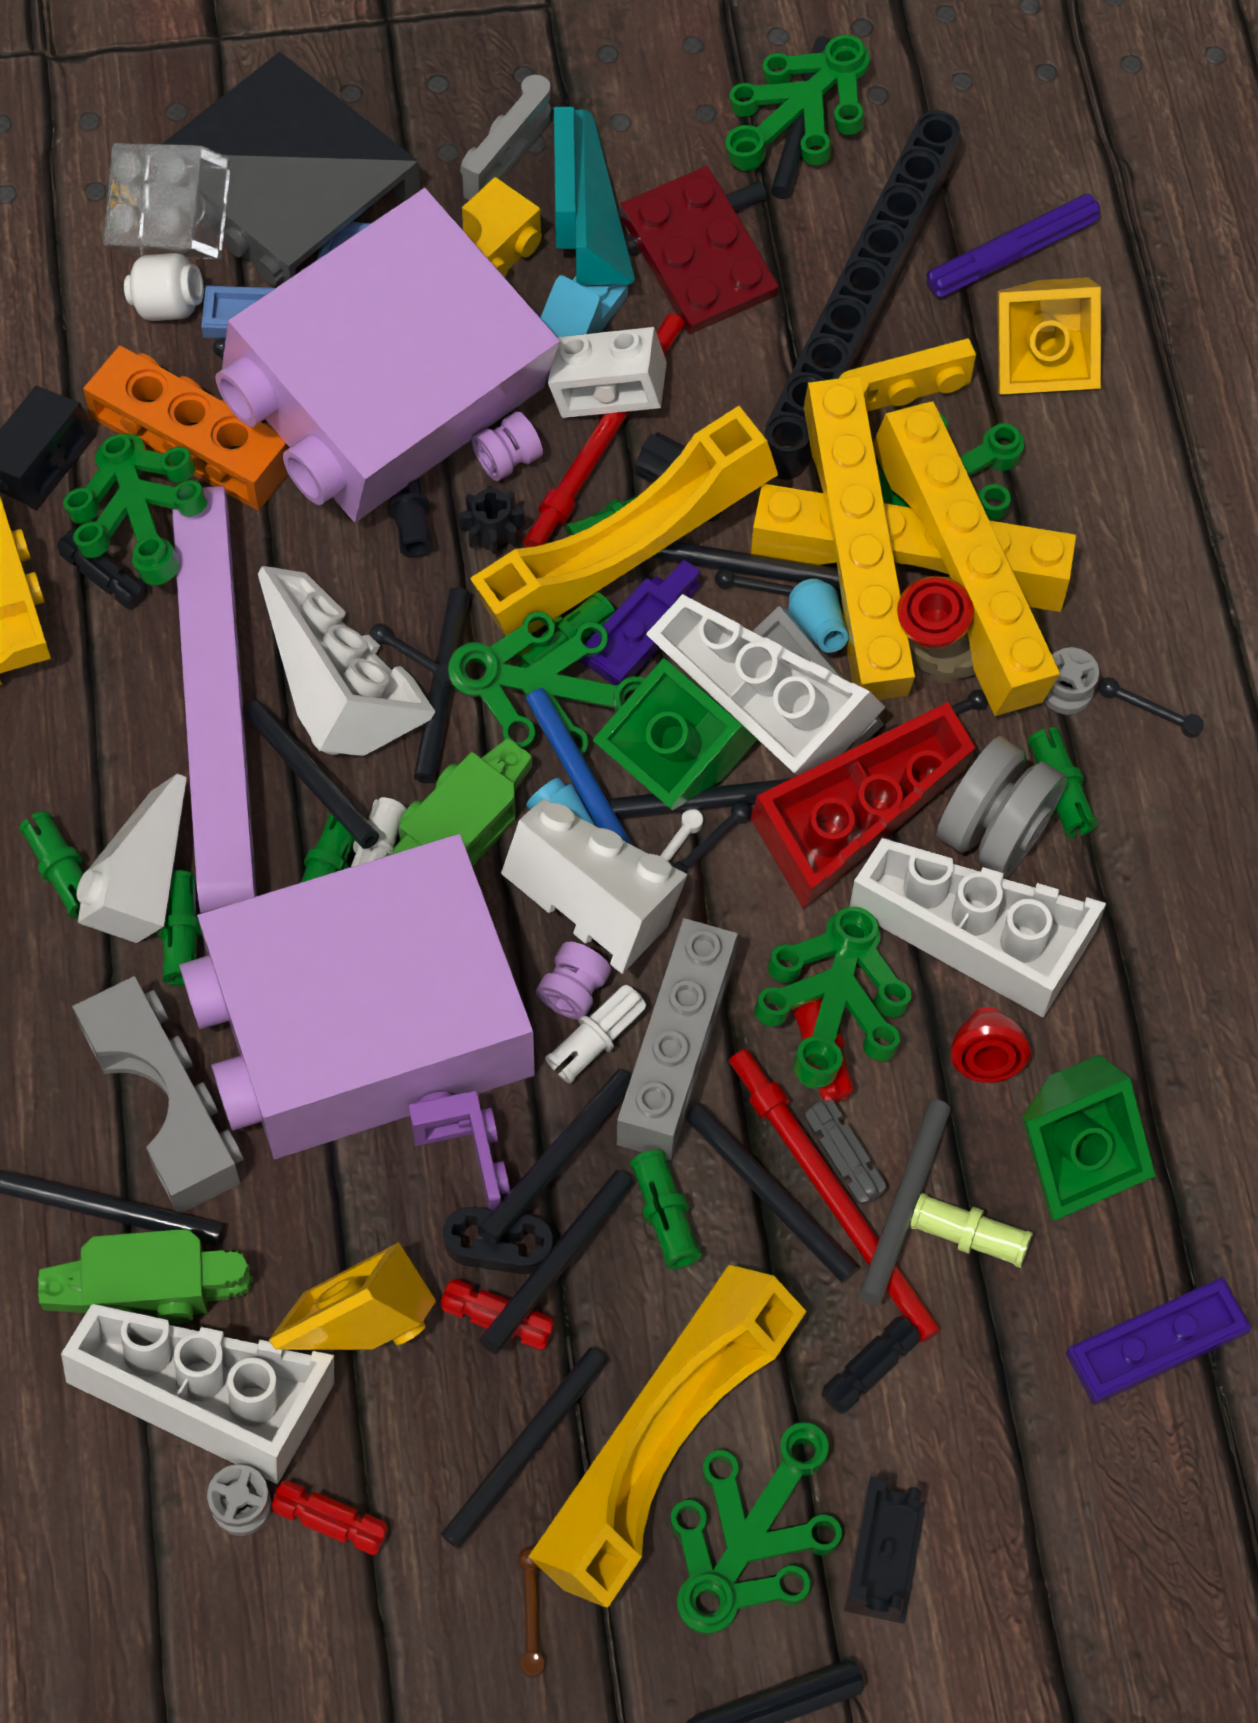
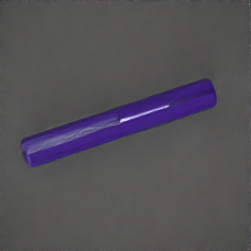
[926,194,1100,298]

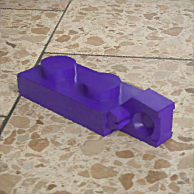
[580,560,701,686]

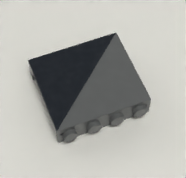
[150,52,420,286]

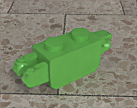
[388,738,532,867]
[38,1229,253,1324]

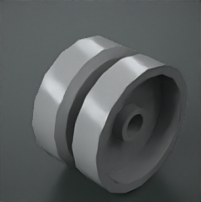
[936,736,1068,879]

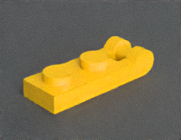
[839,338,976,412]

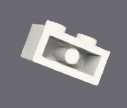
[548,327,667,418]

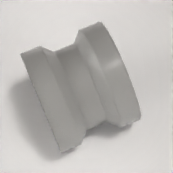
[1044,647,1099,715]
[207,1464,272,1536]

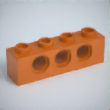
[83,345,290,511]

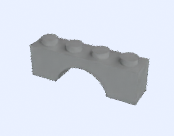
[72,976,243,1214]

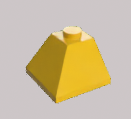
[997,277,1101,394]
[269,1242,436,1350]

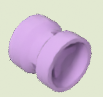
[471,411,543,482]
[536,942,611,1020]

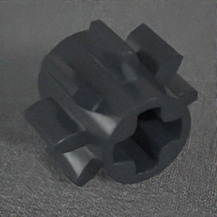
[459,485,525,554]

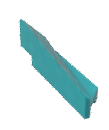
[554,107,635,285]

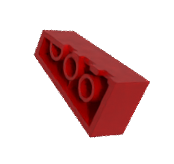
[750,702,976,910]

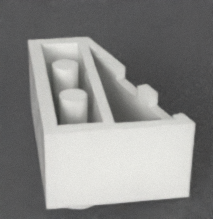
[501,799,688,974]

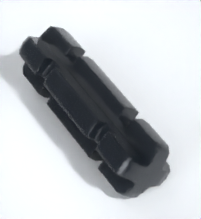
[57,530,147,609]
[822,1316,920,1414]

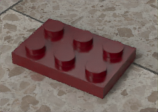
[618,165,779,335]

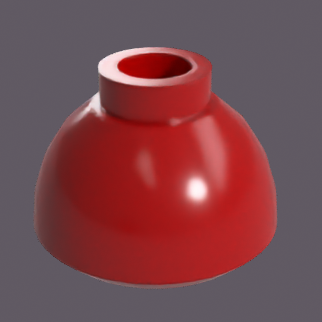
[897,576,974,649]
[951,1007,1031,1083]

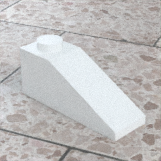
[77,774,187,943]

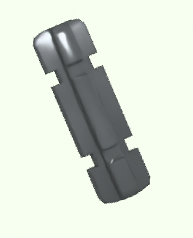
[805,1100,887,1205]

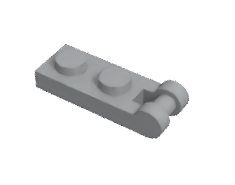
[460,75,551,200]

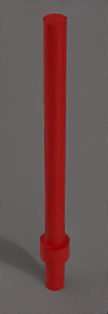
[523,313,685,548]
[729,1049,941,1343]

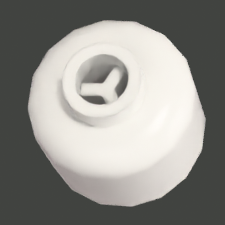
[124,253,204,321]

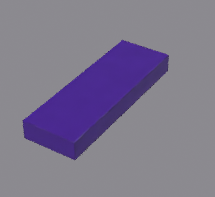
[1065,1277,1251,1406]

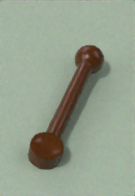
[518,1547,545,1678]

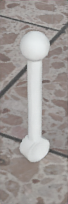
[660,809,703,862]

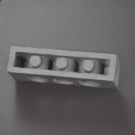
[616,918,738,1161]

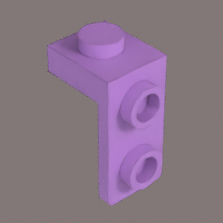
[408,1091,510,1210]

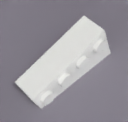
[646,594,885,775]
[850,838,1106,1018]
[61,1304,334,1485]

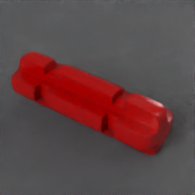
[441,1279,554,1350]
[271,1480,388,1555]

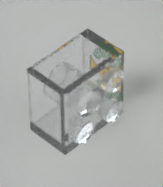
[103,143,231,260]

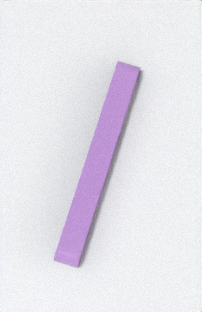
[172,486,257,914]

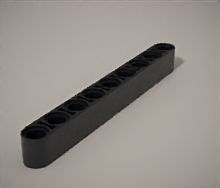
[764,110,961,480]

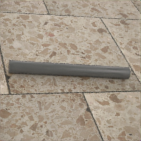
[859,1100,951,1306]

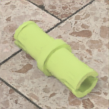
[910,1193,1033,1268]

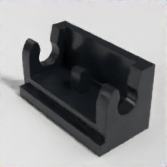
[0,385,96,511]
[844,1476,925,1624]

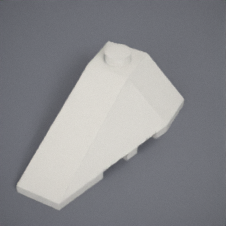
[258,566,435,756]

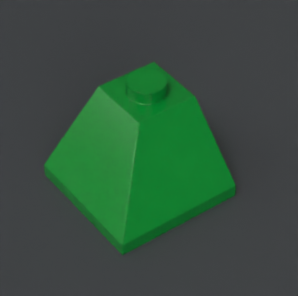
[592,658,758,810]
[1022,1054,1156,1221]

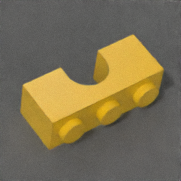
[462,177,542,278]

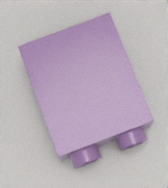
[215,188,560,523]
[179,834,535,1160]

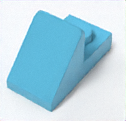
[540,275,628,337]

